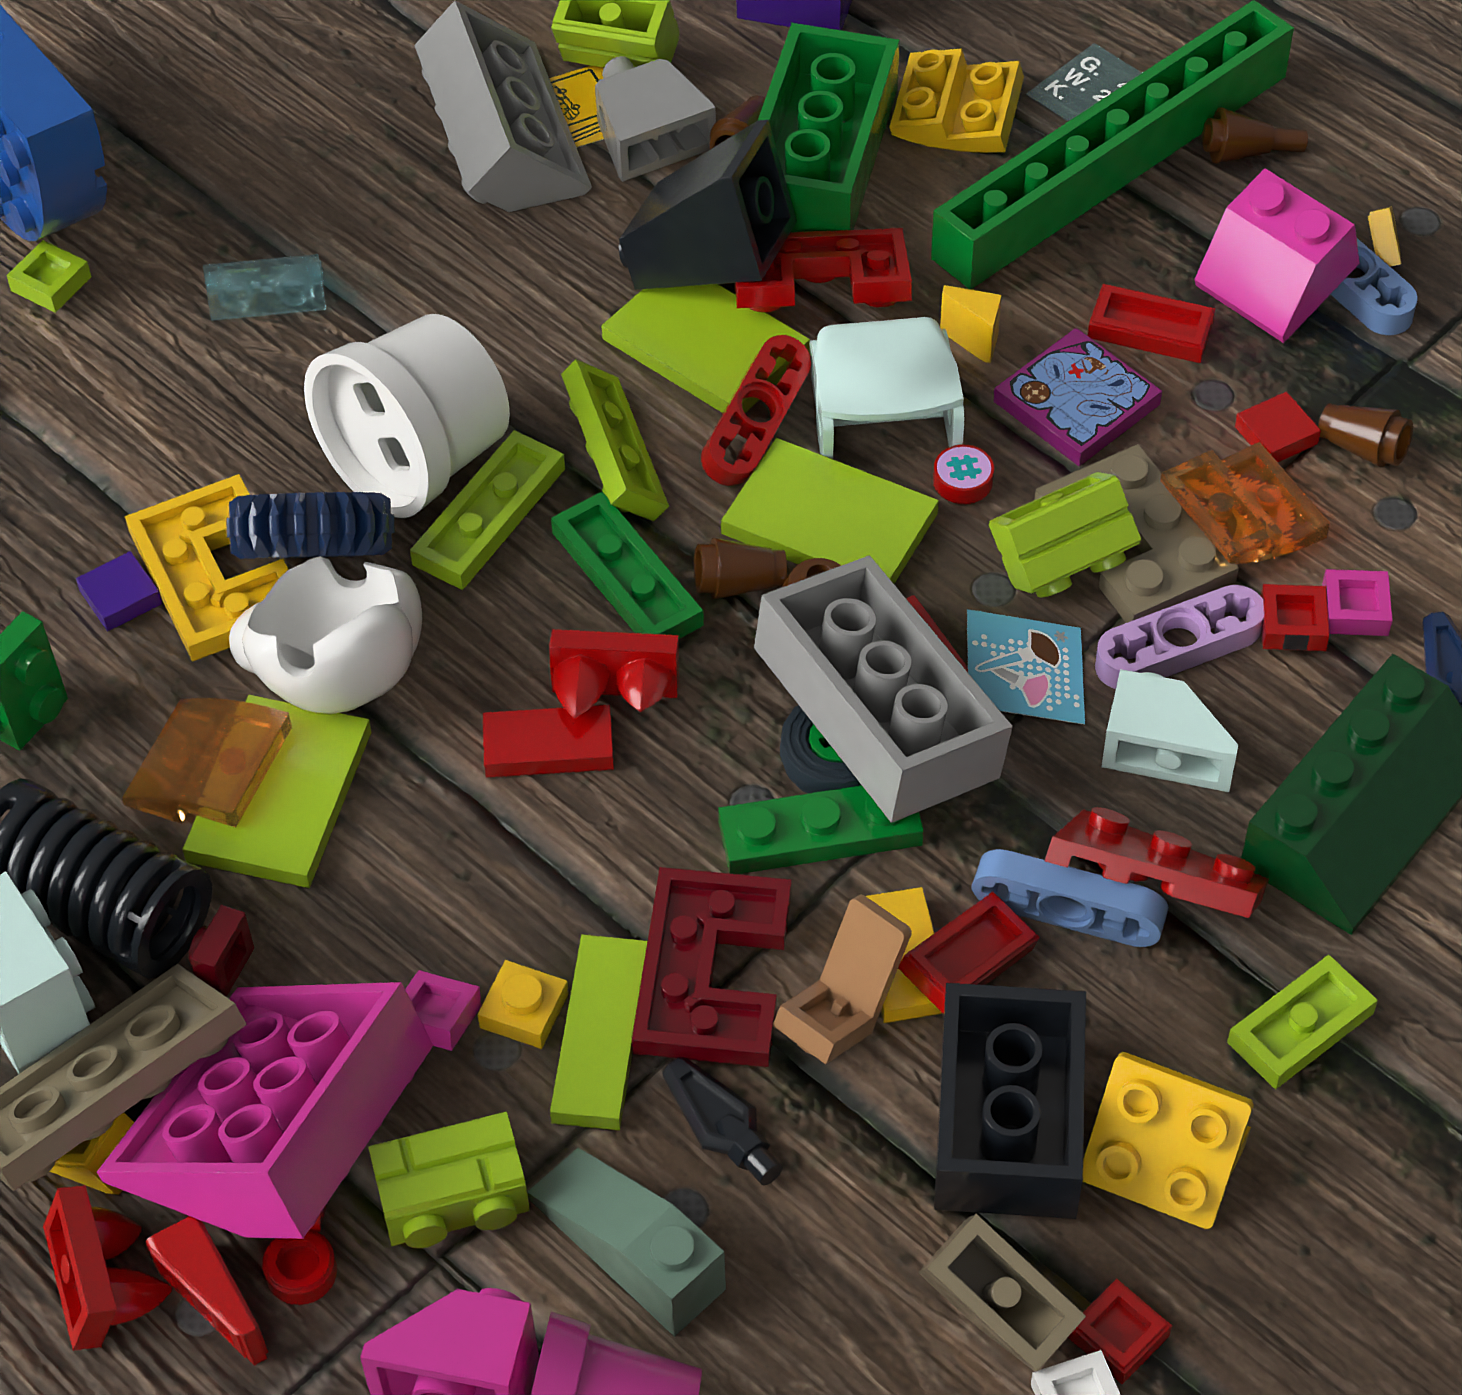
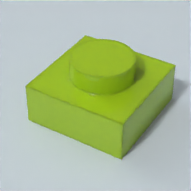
[6,240,91,313]

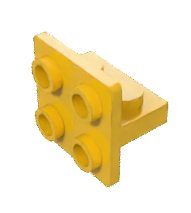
[1083,1052,1254,1229]

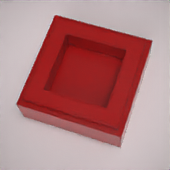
[1235,391,1321,466]
[1068,1279,1172,1384]

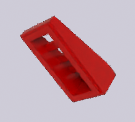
[146,1216,268,1366]

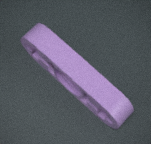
[1095,585,1264,689]

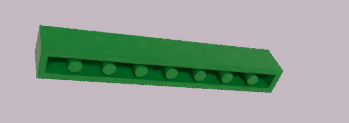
[931,0,1294,290]

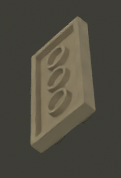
[0,964,247,1191]

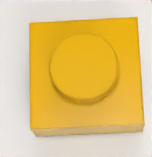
[477,960,569,1049]

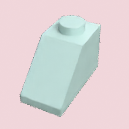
[1102,669,1238,792]

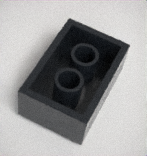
[934,983,1086,1219]

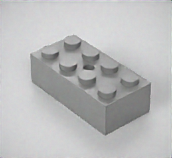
[754,555,1013,823]

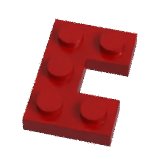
[735,228,912,312]

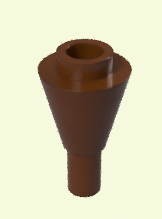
[1202,107,1308,164]

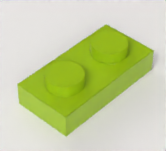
[1227,955,1378,1090]

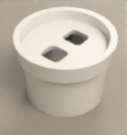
[304,314,510,518]

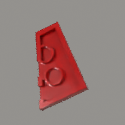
[1045,807,1269,918]

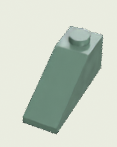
[527,1148,726,1337]

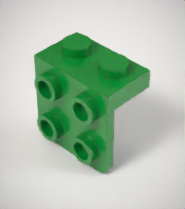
[0,611,68,751]

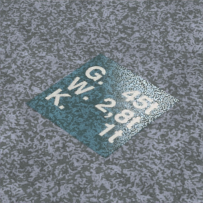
[1026,43,1141,121]

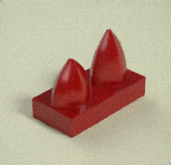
[549,629,679,718]
[43,1185,172,1351]

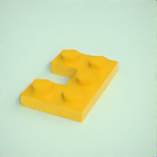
[125,474,289,662]

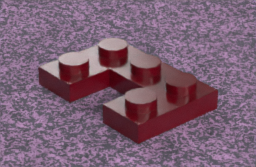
[632,867,792,1067]

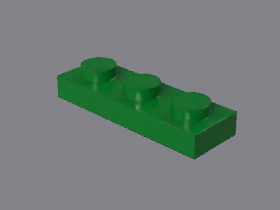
[551,491,704,639]
[718,785,924,874]

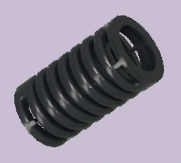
[0,778,212,979]

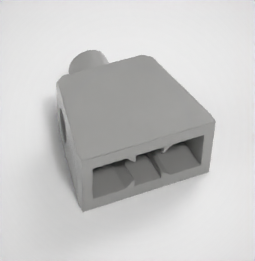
[595,56,716,182]

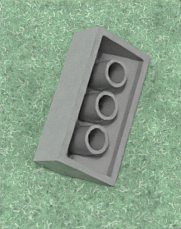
[414,0,592,212]

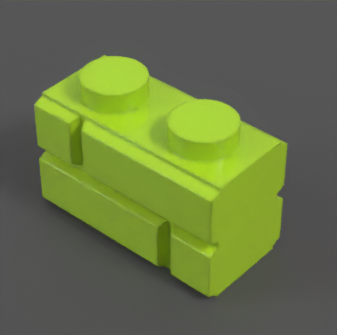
[552,0,680,68]
[989,472,1141,598]
[368,1112,530,1248]

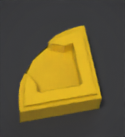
[1368,206,1401,267]

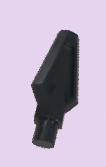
[662,1057,783,1186]

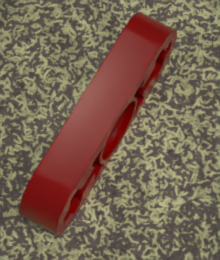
[701,335,811,486]

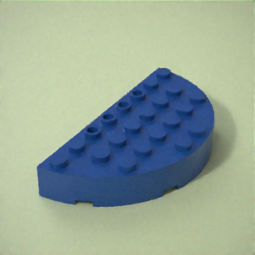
[0,5,107,241]

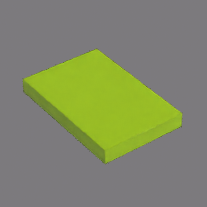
[602,284,810,413]
[721,438,939,584]
[182,695,371,888]

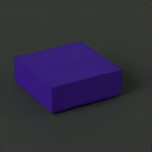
[76,551,162,632]

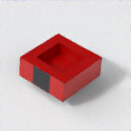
[1261,584,1329,651]

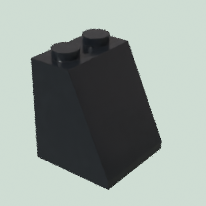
[619,120,797,290]

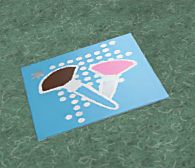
[967,609,1085,724]

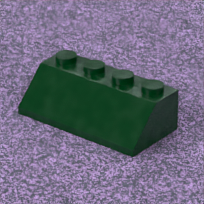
[1241,653,1462,935]

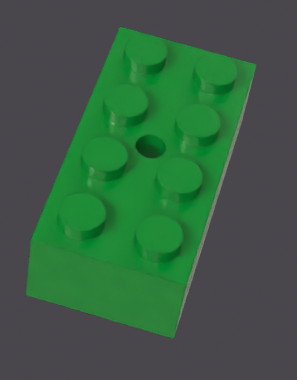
[758,23,899,232]

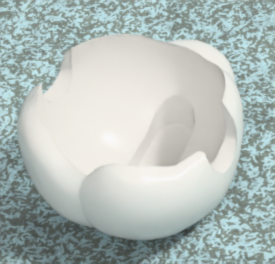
[229,556,422,714]

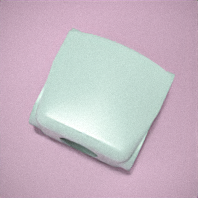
[809,317,964,459]

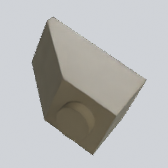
[918,1214,1086,1372]

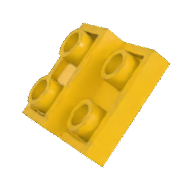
[889,48,1024,153]

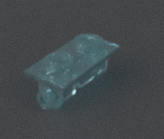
[203,254,326,320]

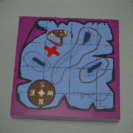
[993,328,1162,467]

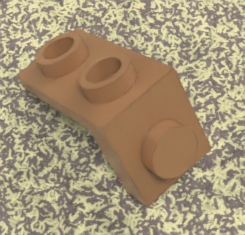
[773,894,912,1064]

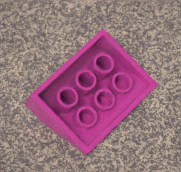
[97,982,433,1239]

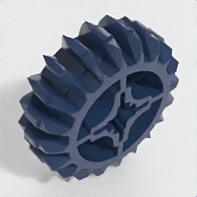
[226,492,395,559]

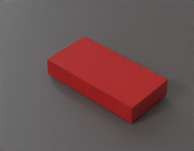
[1087,284,1216,363]
[483,705,614,778]
[898,892,1040,1014]

